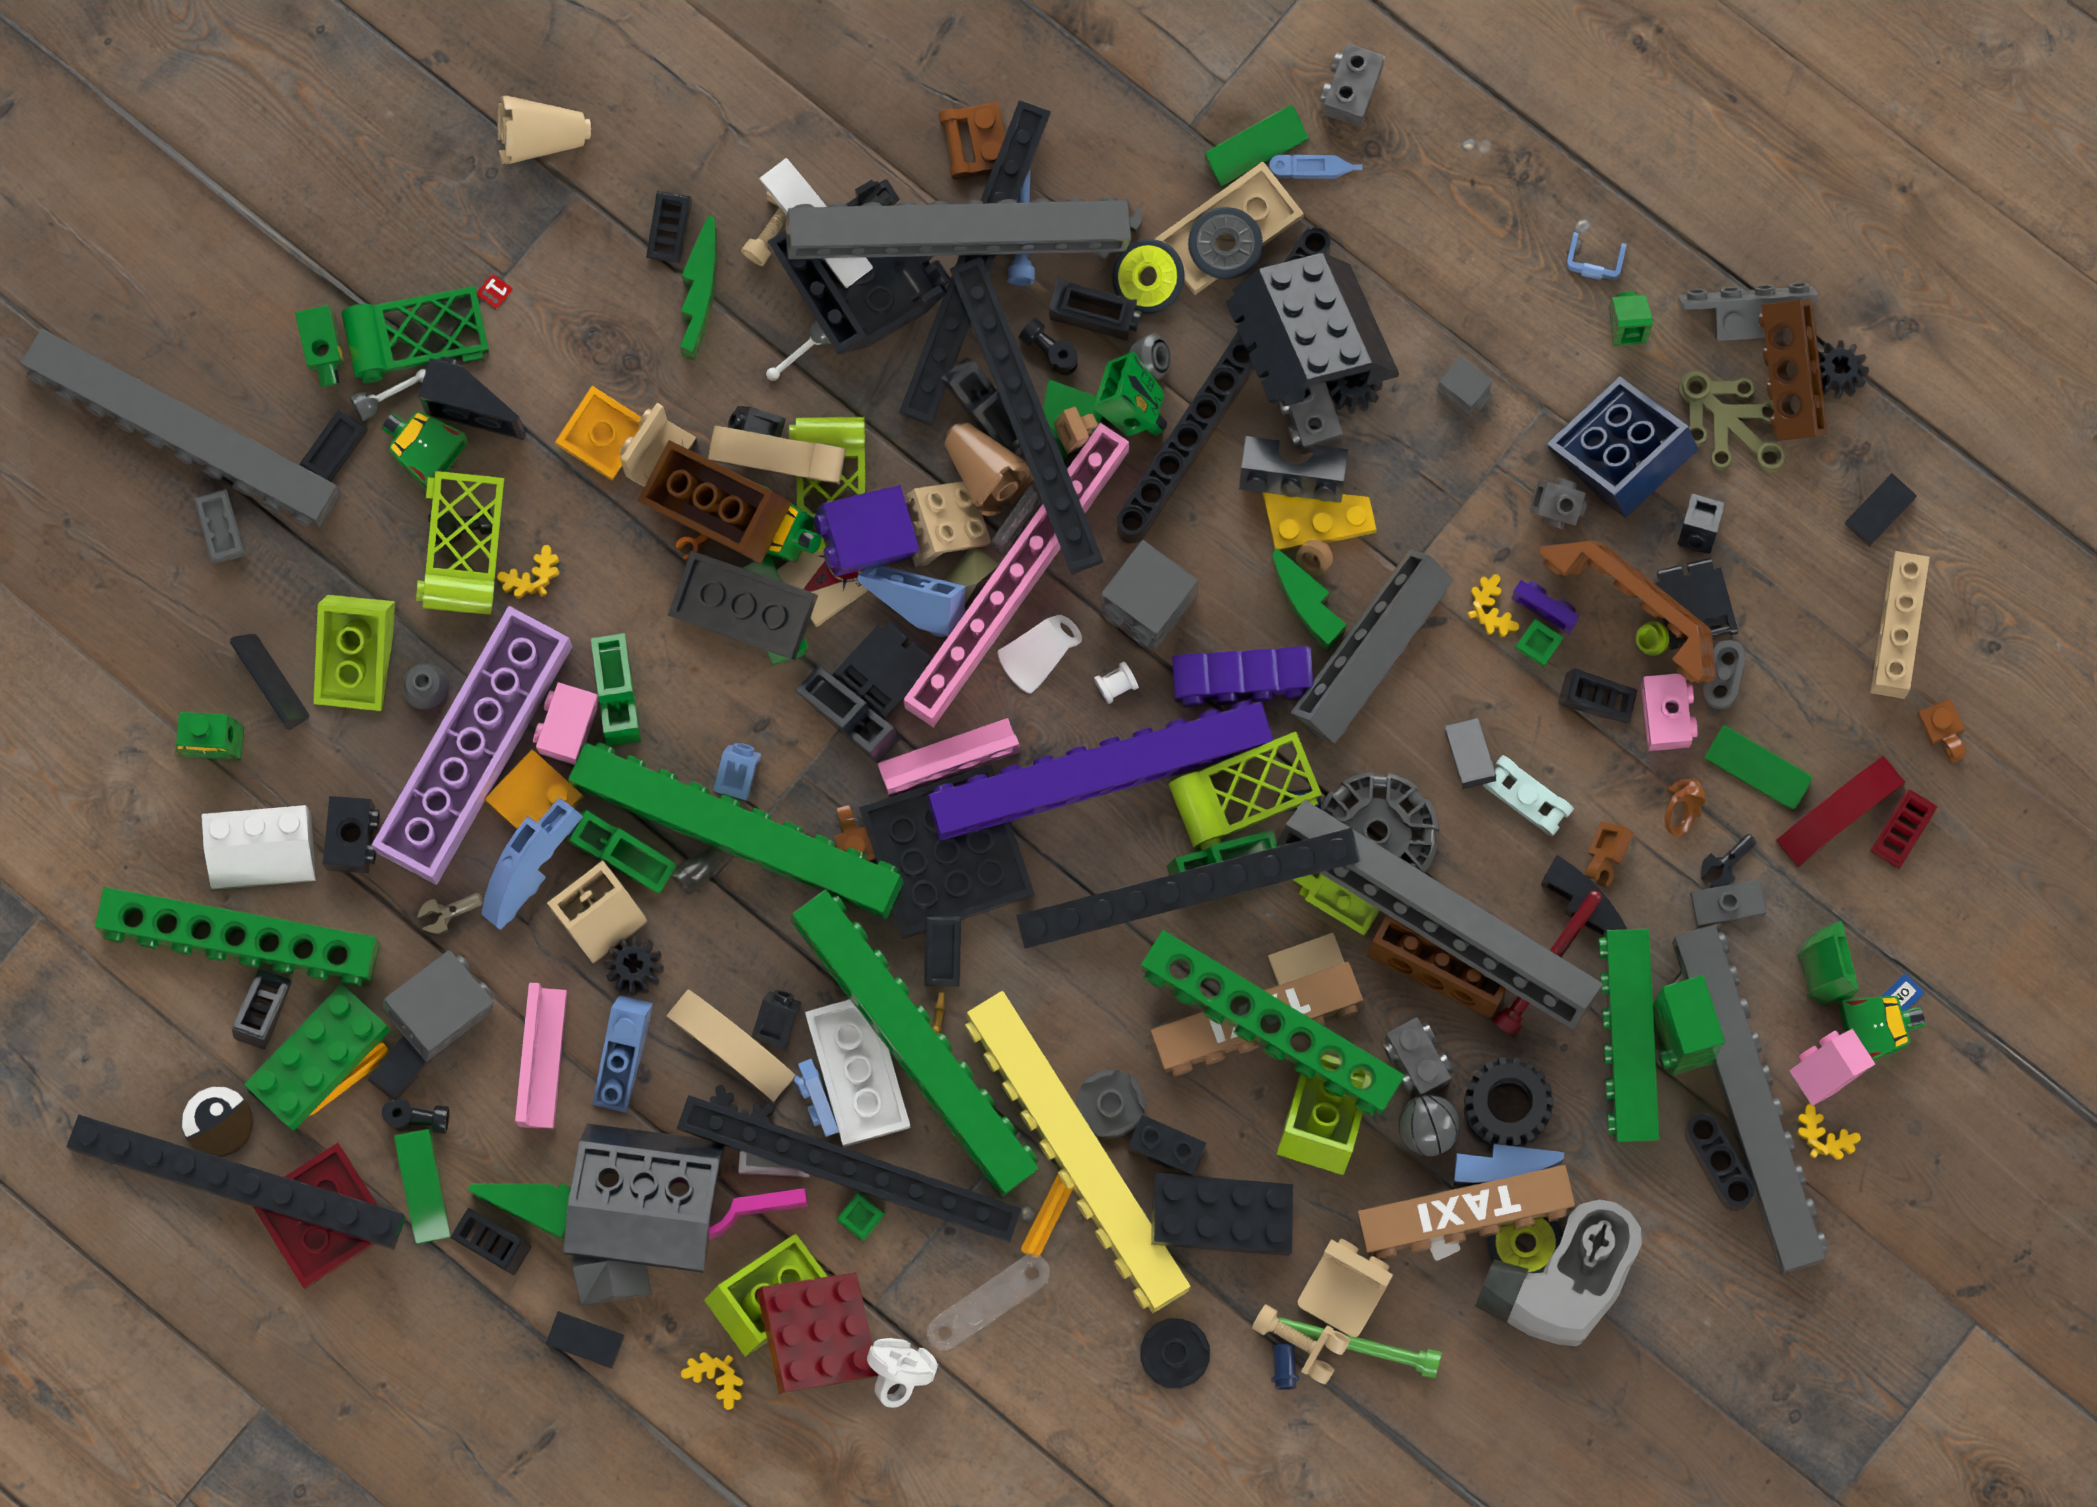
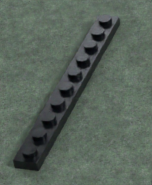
[899,100,1051,425]
[950,256,1104,575]
[1016,828,1361,949]
[677,1095,1022,1243]
[66,1114,406,1250]

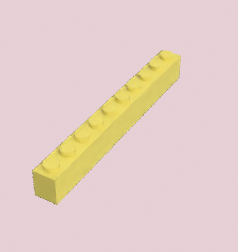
[964,991,1191,1314]

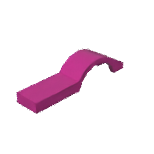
[709,1188,808,1240]

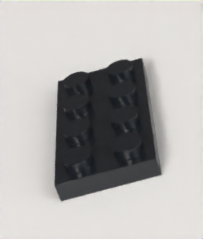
[668,551,818,660]
[1151,1173,1293,1256]

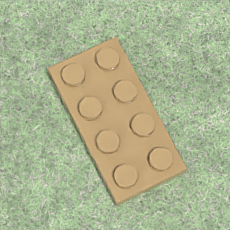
[1155,162,1304,295]

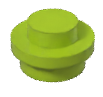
[1636,621,1669,656]

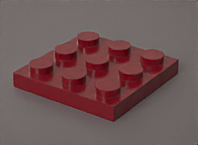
[252,1142,378,1289]
[757,1272,879,1394]

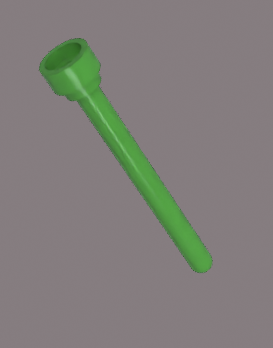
[1278,1317,1442,1380]

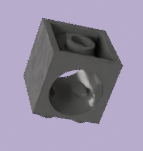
[1101,540,1198,650]

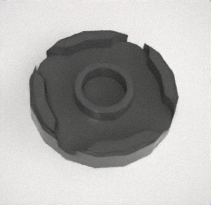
[1076,1069,1146,1140]

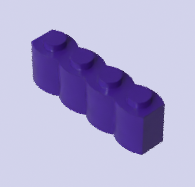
[1172,647,1313,707]

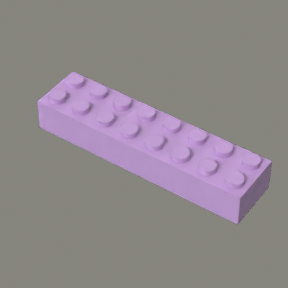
[372,606,573,885]

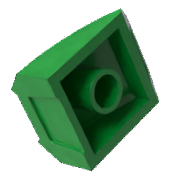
[1797,921,1859,1007]

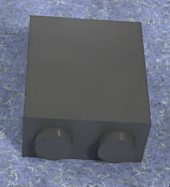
[382,950,494,1062]

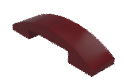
[1776,756,1906,867]

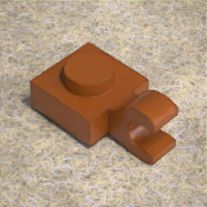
[1917,699,1966,763]
[834,805,876,862]
[1585,822,1634,887]

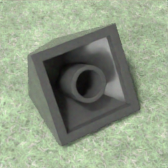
[572,1256,652,1307]

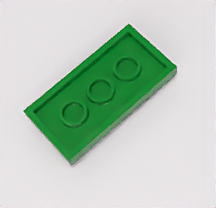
[244,983,391,1132]

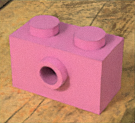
[1640,674,1698,751]
[533,682,600,765]
[1789,1029,1875,1106]

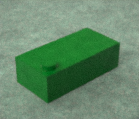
[1653,975,1725,1076]

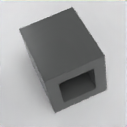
[1437,356,1493,416]

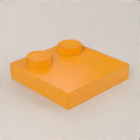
[555,386,641,481]
[485,749,584,830]

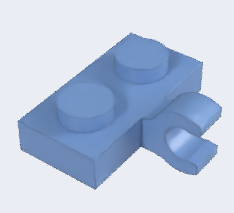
[794,1059,839,1137]

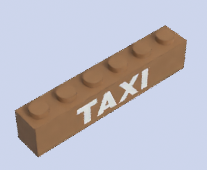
[1150,961,1363,1076]
[1358,1165,1575,1260]

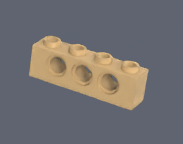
[1870,551,1930,699]

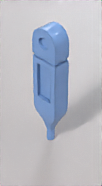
[1269,155,1362,179]

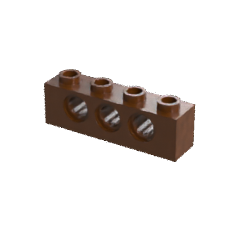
[1759,299,1828,441]
[1366,914,1506,1020]

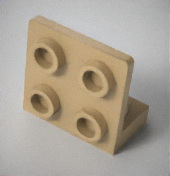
[620,403,697,487]
[904,481,991,567]

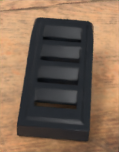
[646,191,692,264]
[1558,668,1638,723]
[231,969,292,1049]
[450,1208,532,1275]

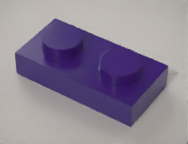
[1511,580,1579,635]

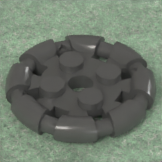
[1321,772,1439,873]

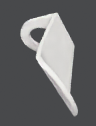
[997,615,1082,694]

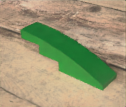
[680,215,718,361]

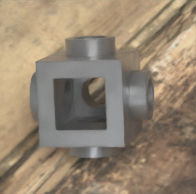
[1529,477,1587,529]

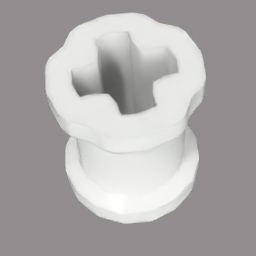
[1094,661,1139,704]

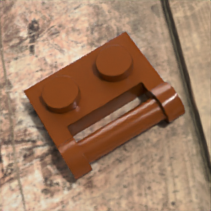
[939,102,1005,179]

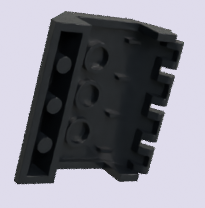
[767,179,951,355]
[1226,253,1399,407]

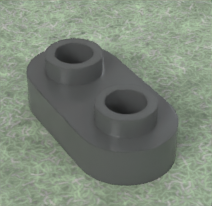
[1703,640,1746,710]

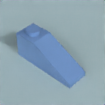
[858,565,966,637]

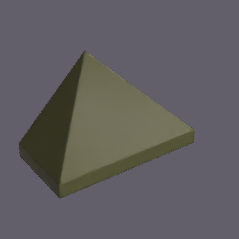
[944,548,999,609]

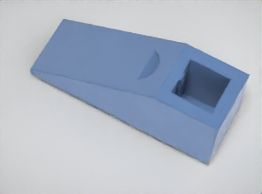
[592,995,653,1113]

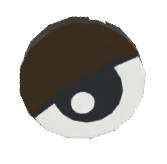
[182,1087,253,1157]

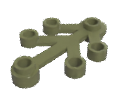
[1678,371,1785,472]

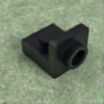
[728,406,786,438]
[1678,494,1725,554]
[751,990,802,1049]

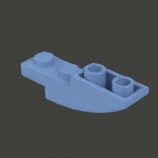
[481,798,583,930]

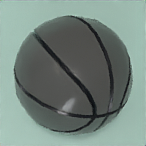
[1399,1094,1460,1156]

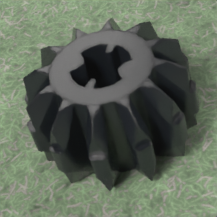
[1818,340,1869,399]
[1325,373,1383,414]
[604,936,664,996]

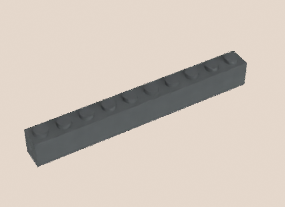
[785,197,1131,259]
[21,328,341,529]
[1276,800,1603,1030]
[1672,925,1828,1275]

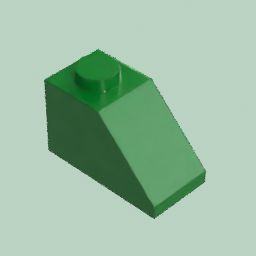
[1609,291,1653,346]

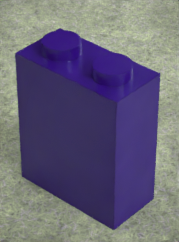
[814,485,920,577]

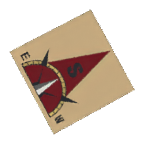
[777,538,868,627]

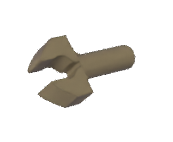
[417,893,483,936]

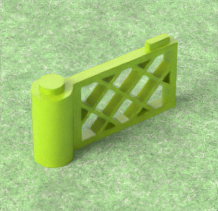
[789,417,866,553]
[416,471,504,615]
[1168,731,1322,851]

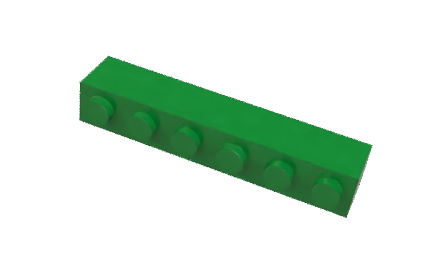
[1598,929,1659,1142]

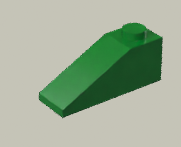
[468,1183,571,1241]

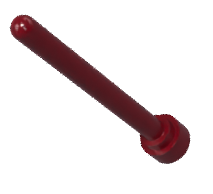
[1492,890,1602,1038]

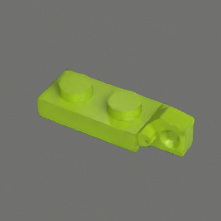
[1293,873,1380,936]

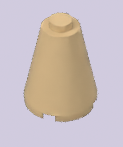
[497,96,591,164]

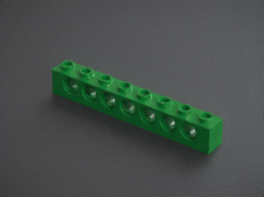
[95,887,380,986]
[1141,930,1405,1116]

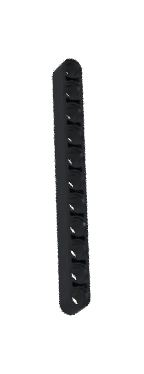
[1117,227,1331,543]

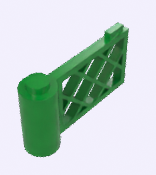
[341,286,489,384]

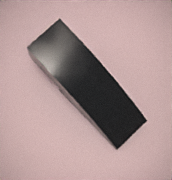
[941,357,1023,457]
[796,665,901,763]
[1541,855,1628,936]

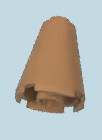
[944,423,1033,517]

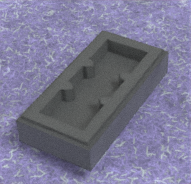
[193,489,246,565]
[1690,879,1767,927]

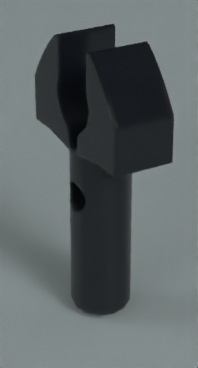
[1700,834,1757,888]

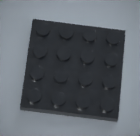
[859,764,1035,939]

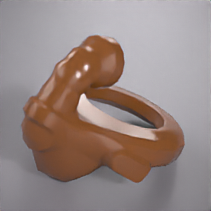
[1664,778,1706,836]

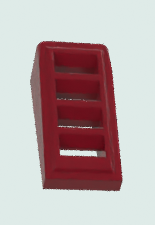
[1870,789,1938,869]

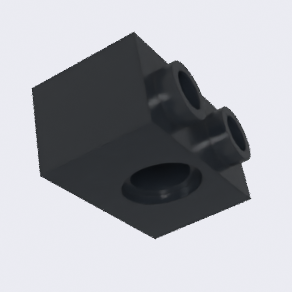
[322,796,380,874]
[1128,1115,1206,1176]

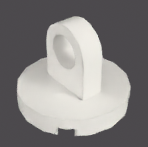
[867,1338,938,1408]

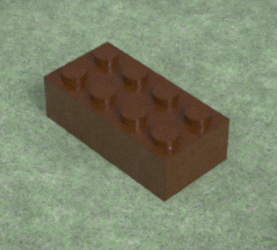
[638,440,792,564]

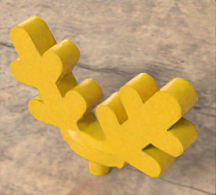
[497,545,559,599]
[1467,574,1519,637]
[1797,1104,1861,1160]
[681,1352,744,1410]

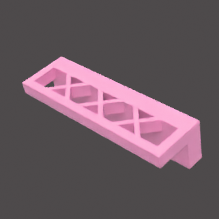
[877,718,1020,797]
[515,983,568,1130]

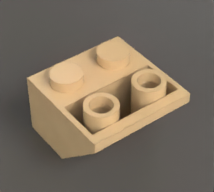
[547,860,648,964]

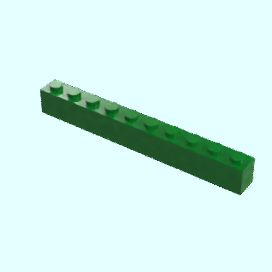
[568,742,904,920]
[790,889,1039,1198]

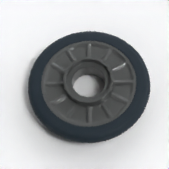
[1188,207,1263,279]

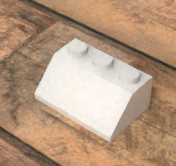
[202,805,316,890]

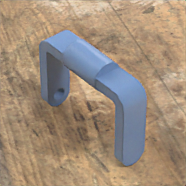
[1566,232,1627,280]

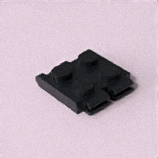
[1654,558,1738,650]
[832,621,932,720]

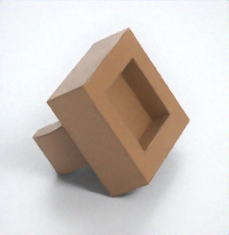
[1053,407,1098,454]

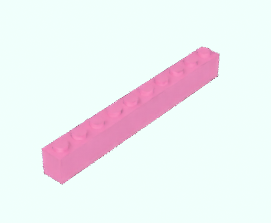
[904,423,1129,728]

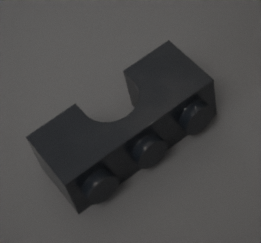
[1239,436,1348,503]

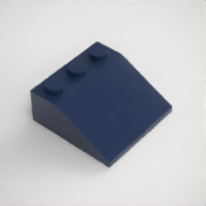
[1547,376,1698,518]

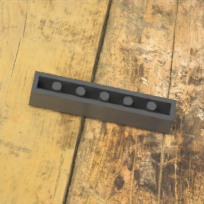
[1291,549,1454,744]

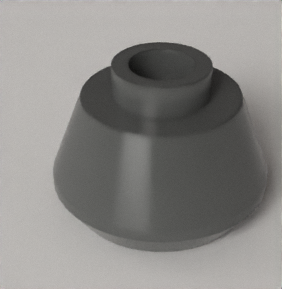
[1128,333,1171,380]
[401,663,449,710]

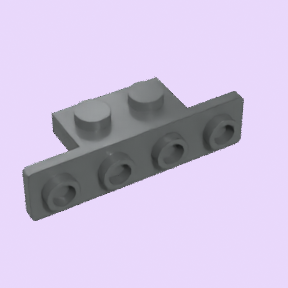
[1678,282,1818,341]

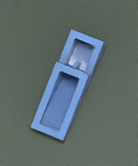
[1452,1144,1564,1187]

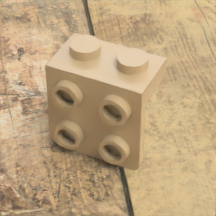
[1297,1239,1393,1337]

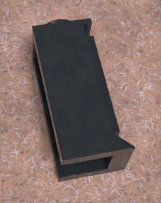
[1049,277,1142,341]

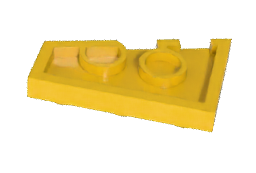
[1262,492,1377,552]

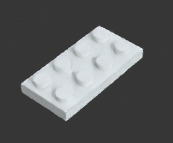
[805,999,911,1147]

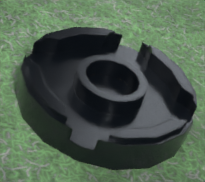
[1140,1318,1210,1389]

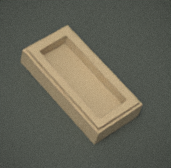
[1268,933,1345,985]

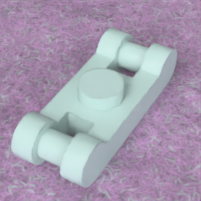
[1483,755,1574,836]

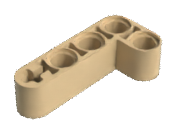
[708,426,846,484]

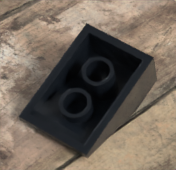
[418,357,526,440]

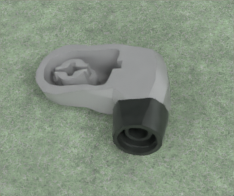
[1475,1199,1642,1346]

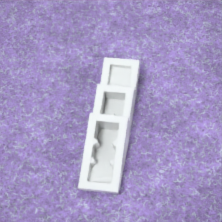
[759,158,873,288]

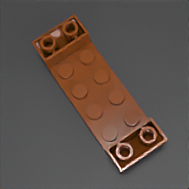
[1538,540,1716,683]

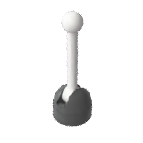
[766,321,831,381]
[350,369,426,422]

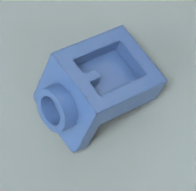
[713,743,761,800]

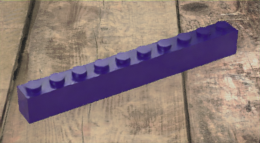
[927,700,1274,841]

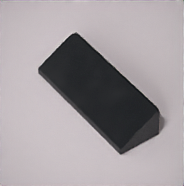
[230,634,310,730]

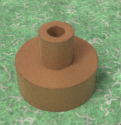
[1296,539,1333,576]

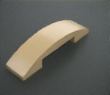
[666,989,796,1103]

